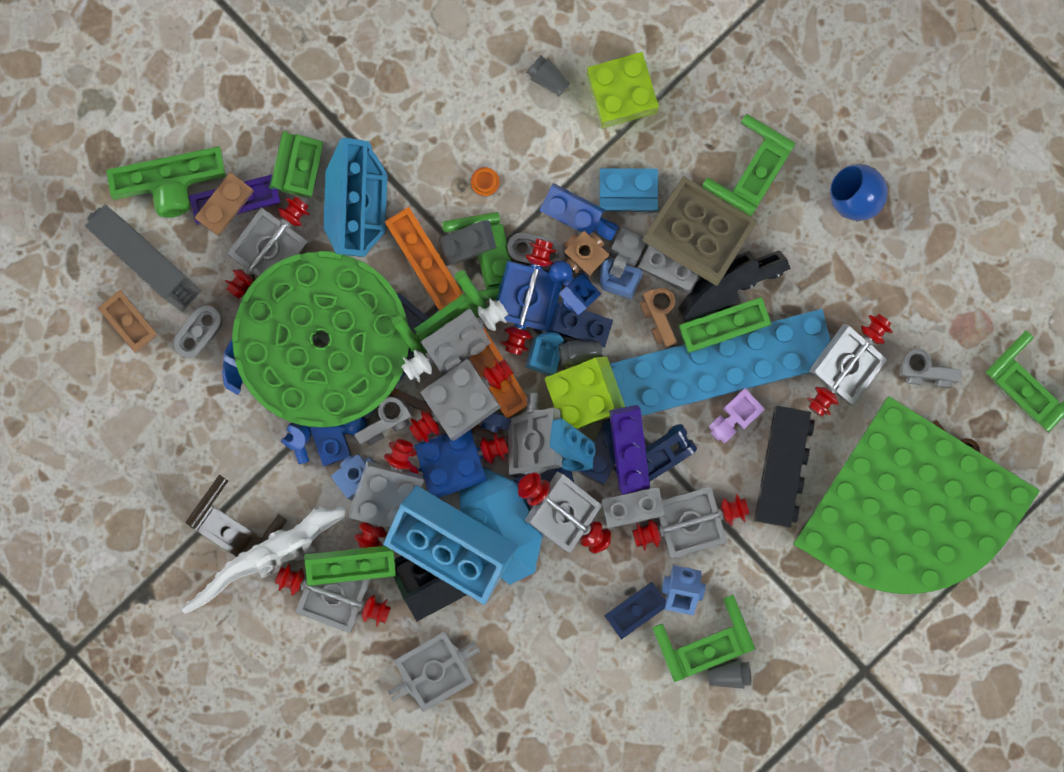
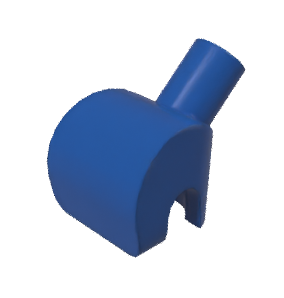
[281,422,312,464]

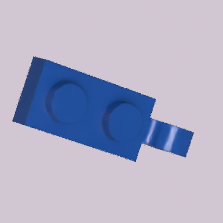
[539,183,619,241]

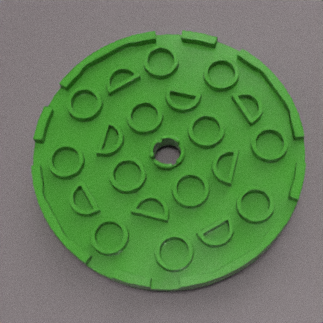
[232,251,409,428]

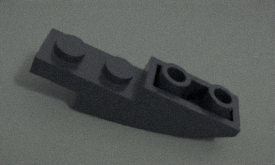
[678,250,791,323]

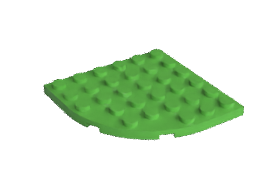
[794,395,1040,594]

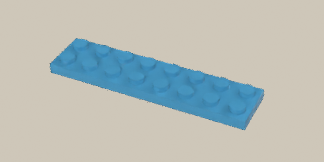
[610,309,831,416]

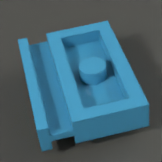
[600,168,658,212]

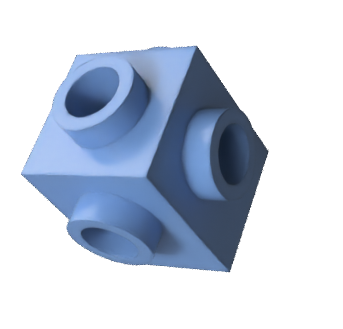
[331,454,376,501]
[661,565,706,616]

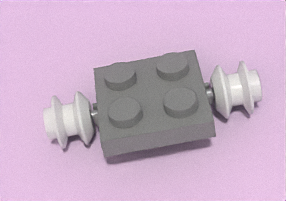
[401,298,508,382]

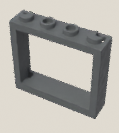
[85,204,202,312]

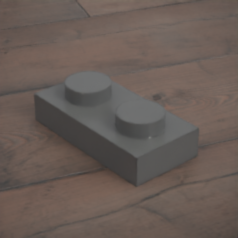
[438,220,497,266]

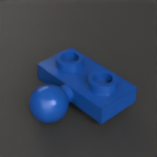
[549,260,601,315]
[310,417,367,466]

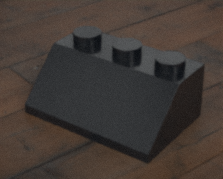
[393,555,467,622]

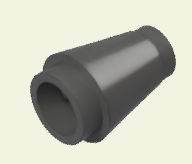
[526,55,570,96]
[558,340,603,368]
[708,660,752,689]

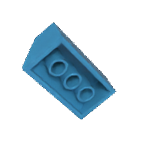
[383,485,518,605]

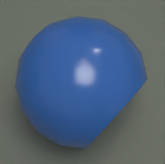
[830,163,888,222]

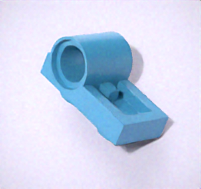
[549,418,595,471]

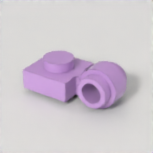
[708,388,765,443]

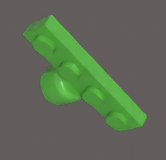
[106,146,226,218]

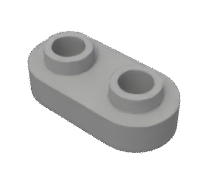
[508,232,565,269]
[174,305,222,358]

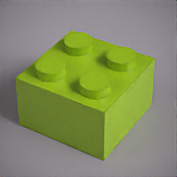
[586,52,659,129]
[544,356,625,430]

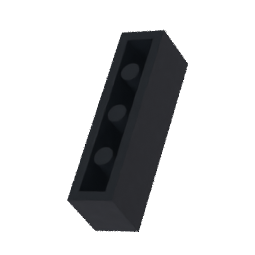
[754,406,815,528]

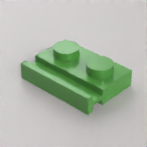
[269,131,324,199]

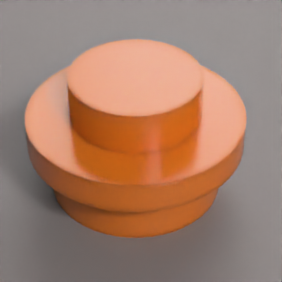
[471,167,500,196]

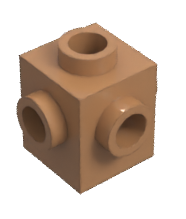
[564,231,609,279]

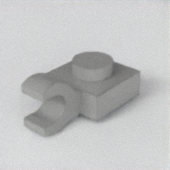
[609,227,646,279]

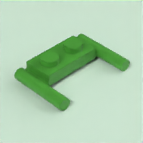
[702,113,796,216]
[442,212,511,302]
[392,271,488,357]
[985,330,1064,433]
[652,594,756,682]

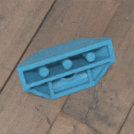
[324,137,387,257]
[459,467,543,585]

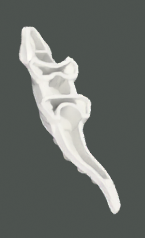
[181,506,346,613]

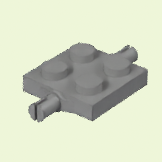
[508,393,562,477]
[388,631,481,712]

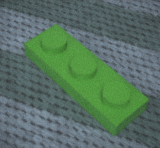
[678,297,772,354]
[304,546,396,586]

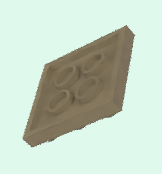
[642,176,757,286]

